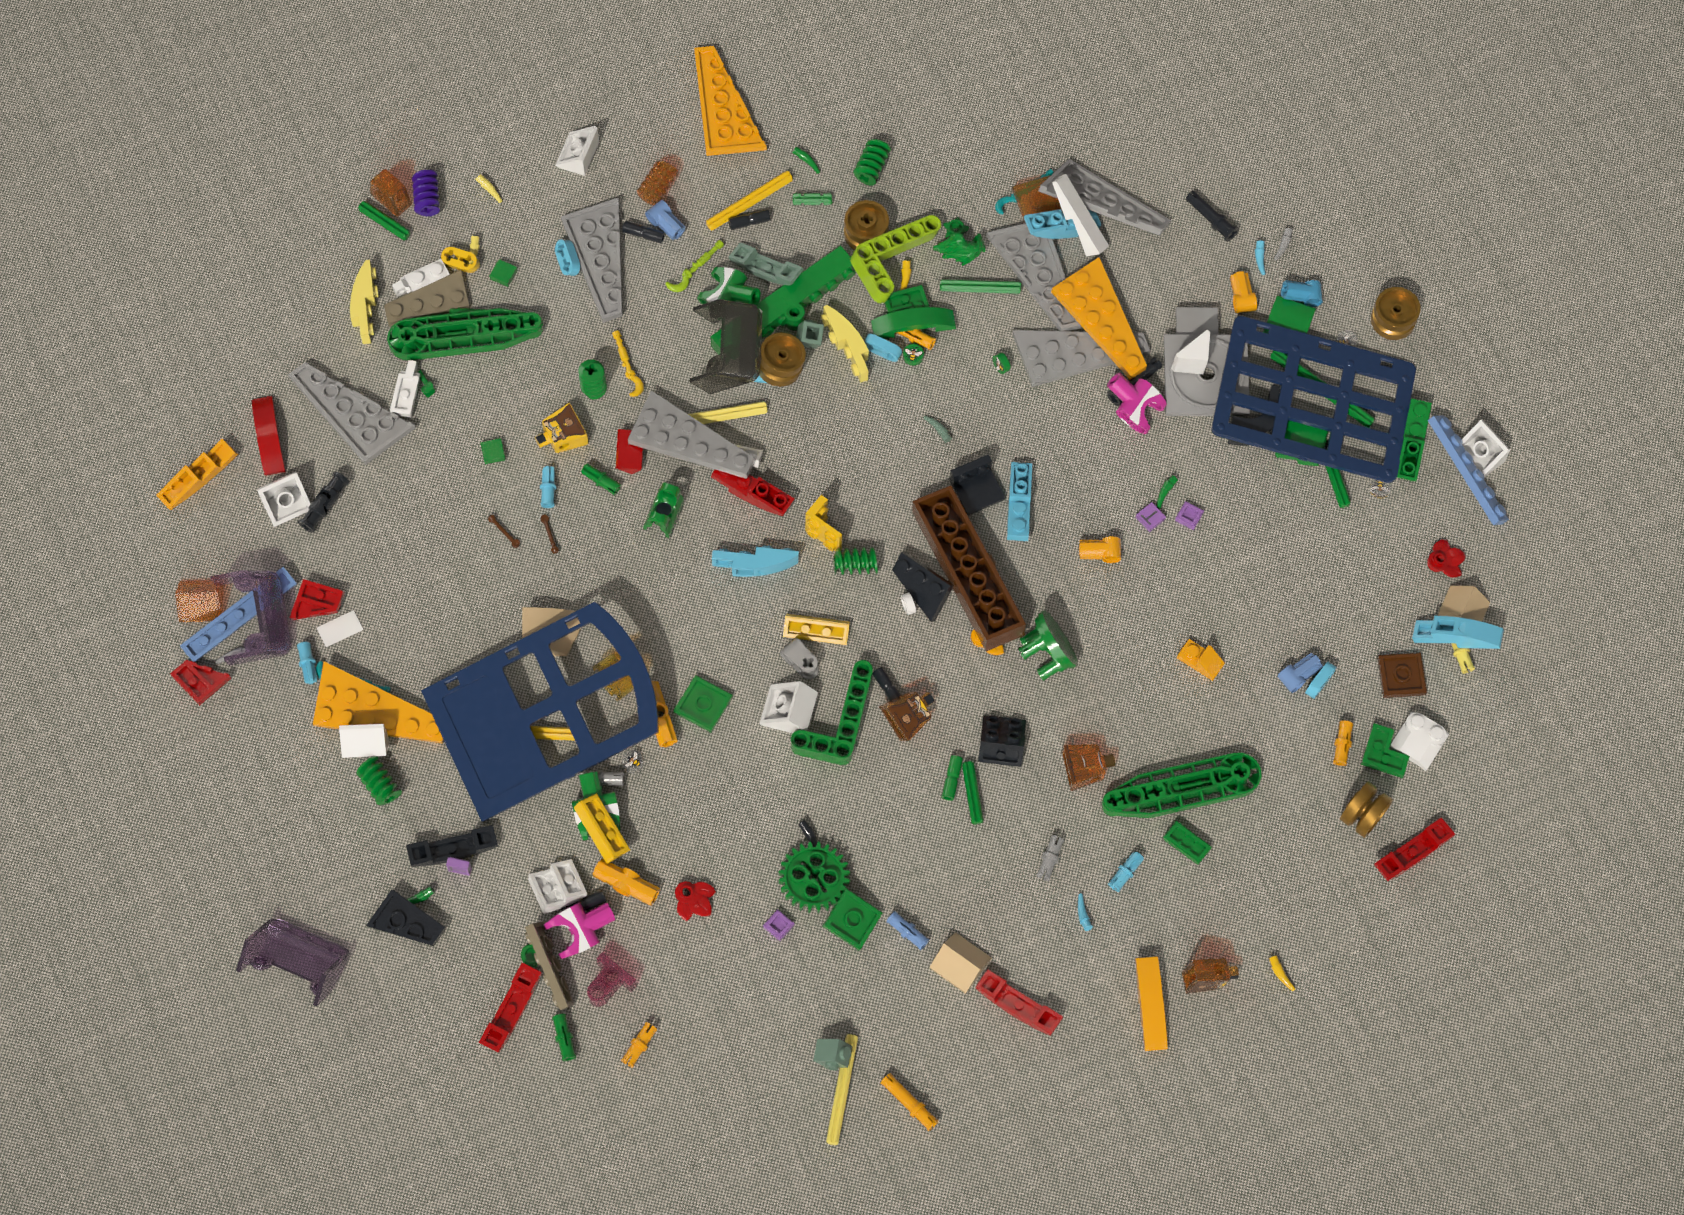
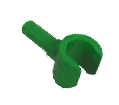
[417,370,435,398]

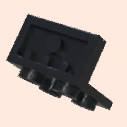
[949,454,1005,515]
[978,715,1026,767]

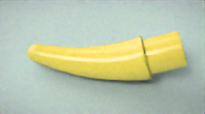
[475,174,502,203]
[466,236,480,266]

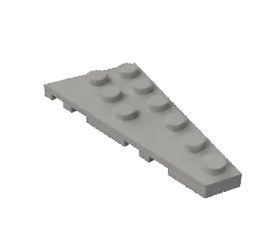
[561,198,622,323]

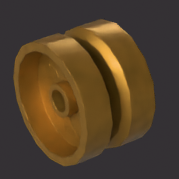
[844,200,889,250]
[1371,287,1420,340]
[756,332,806,387]
[1339,781,1393,838]

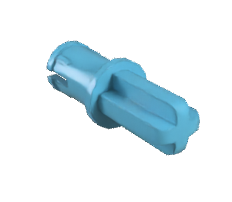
[540,466,557,508]
[297,642,317,685]
[1108,852,1144,892]

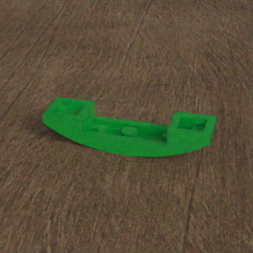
[871,307,956,339]

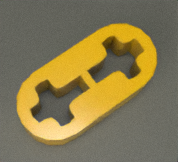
[441,247,480,273]

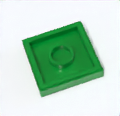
[674,675,733,733]
[822,888,883,951]

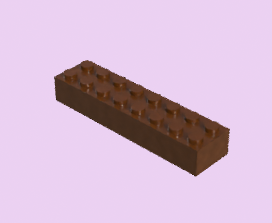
[912,485,1026,651]

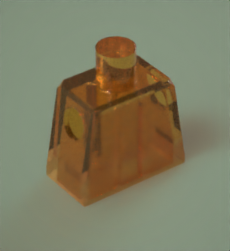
[370,169,412,218]

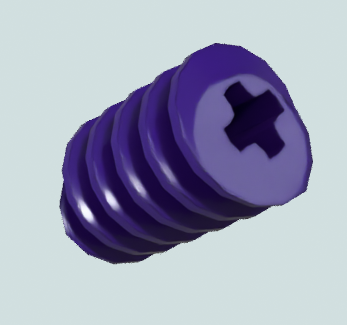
[412,170,440,217]

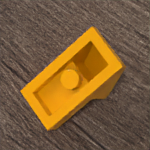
[1177,639,1225,681]

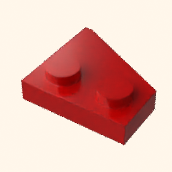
[289,579,345,620]
[170,660,231,706]

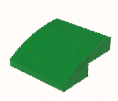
[1263,296,1316,334]
[1275,420,1329,467]

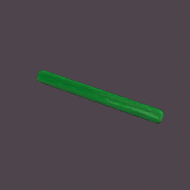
[1270,351,1375,428]

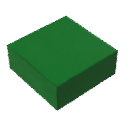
[489,259,518,287]
[480,438,505,464]

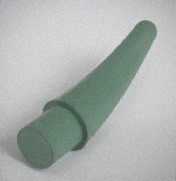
[923,416,952,443]

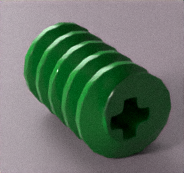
[853,139,891,186]
[578,359,607,400]
[834,547,878,575]
[356,756,402,806]

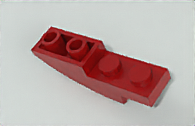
[711,470,795,516]

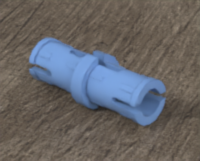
[887,911,929,950]

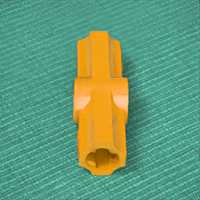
[652,681,678,748]
[593,858,660,906]

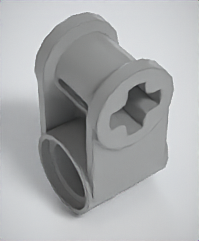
[780,638,819,680]

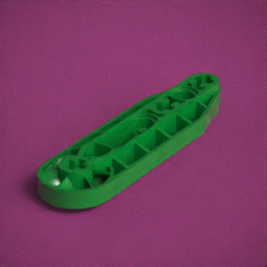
[387,308,544,360]
[1101,753,1262,818]

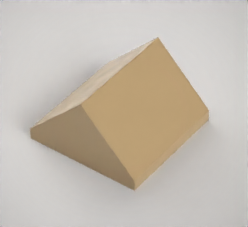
[1437,586,1490,622]
[930,932,992,994]

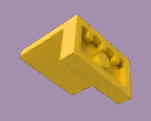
[805,495,842,551]

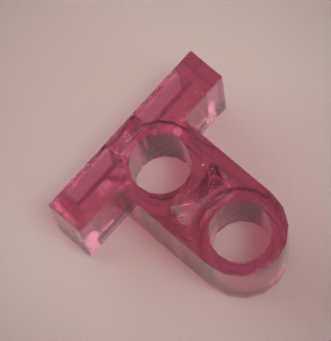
[587,952,637,1007]

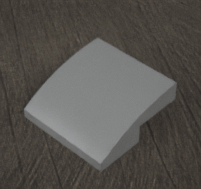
[1175,307,1218,335]

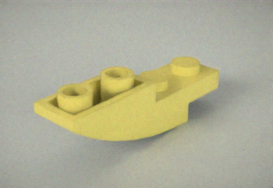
[350,260,379,344]
[821,305,869,383]

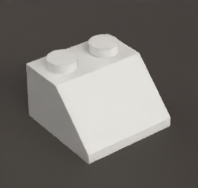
[759,681,818,733]

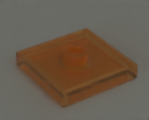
[1012,176,1063,223]

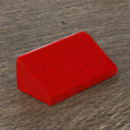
[616,429,643,474]

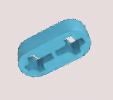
[555,240,580,276]
[864,334,902,362]
[1305,661,1337,699]

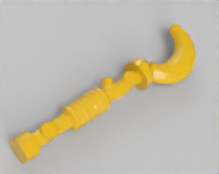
[612,330,644,397]

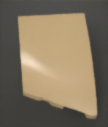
[522,607,581,656]

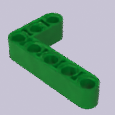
[791,660,873,765]

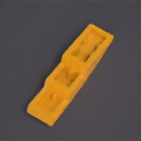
[156,439,238,510]
[1135,956,1168,1051]

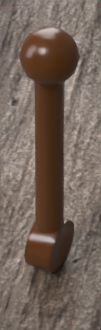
[541,514,559,554]
[488,515,520,548]

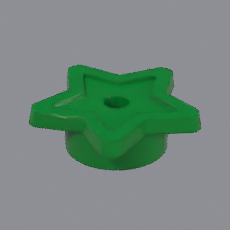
[943,217,969,239]

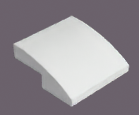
[528,859,587,914]

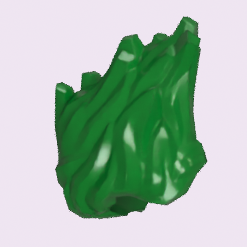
[933,232,986,266]

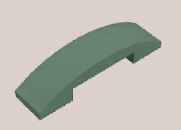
[728,242,804,285]

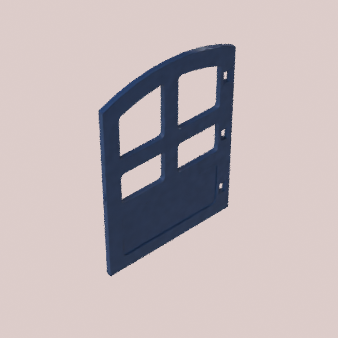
[421,602,659,822]

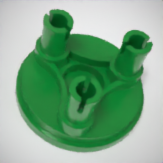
[1018,610,1078,681]

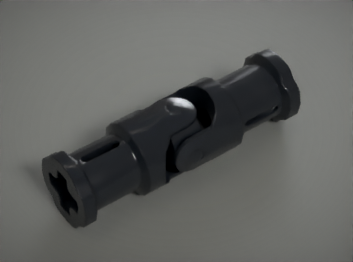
[298,472,350,533]

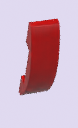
[251,396,286,476]
[1374,817,1455,882]
[478,963,542,1053]
[975,969,1063,1036]

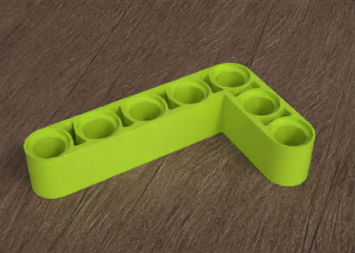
[850,215,941,303]

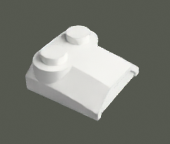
[1389,712,1449,771]

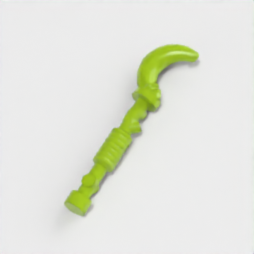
[665,240,724,292]

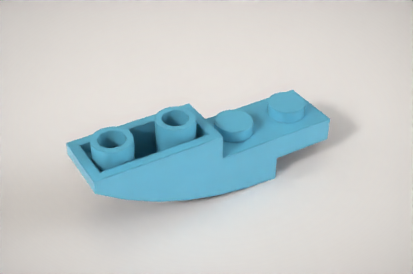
[1024,209,1101,239]
[1007,462,1032,541]
[712,546,799,577]
[1412,616,1504,649]

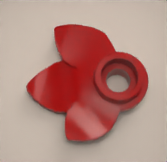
[1427,539,1466,578]
[674,881,716,921]

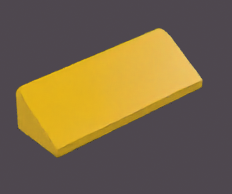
[783,614,850,645]
[574,793,630,864]

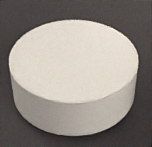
[901,592,916,615]

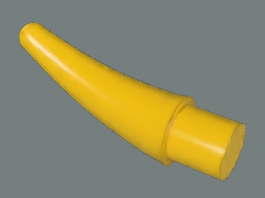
[900,261,912,290]
[1269,956,1295,991]

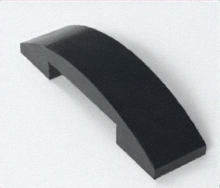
[406,825,498,867]

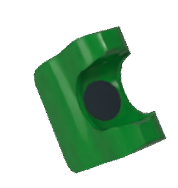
[643,482,684,538]

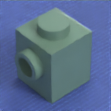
[796,320,824,349]
[813,1039,852,1071]

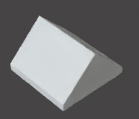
[555,126,599,176]
[1171,330,1210,374]
[1462,419,1510,477]
[257,472,311,527]
[339,724,389,758]

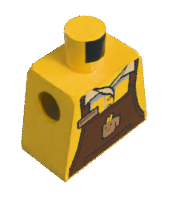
[535,403,588,453]

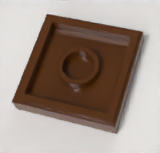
[1377,653,1427,698]

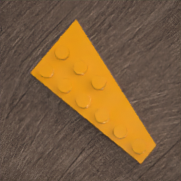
[694,46,767,156]
[1051,257,1147,380]
[313,661,444,744]

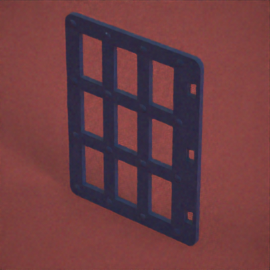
[1211,316,1416,483]

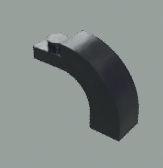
[1227,385,1280,446]

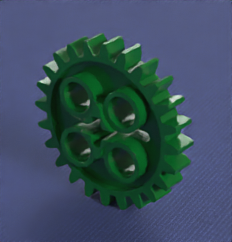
[778,842,850,913]

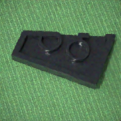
[892,552,954,622]
[366,889,446,946]

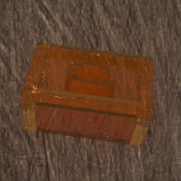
[175,579,223,622]

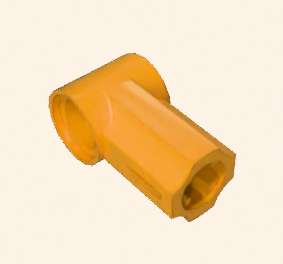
[1230,271,1257,313]
[1079,536,1121,563]

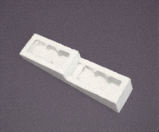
[1052,174,1109,256]

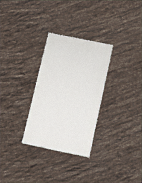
[317,610,363,647]

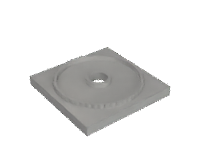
[1163,334,1250,416]

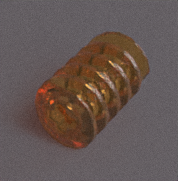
[637,161,679,205]

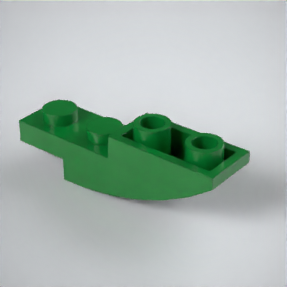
[1397,398,1432,482]

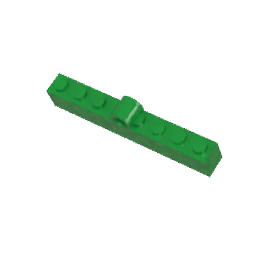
[710,246,856,363]

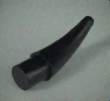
[798,819,818,847]

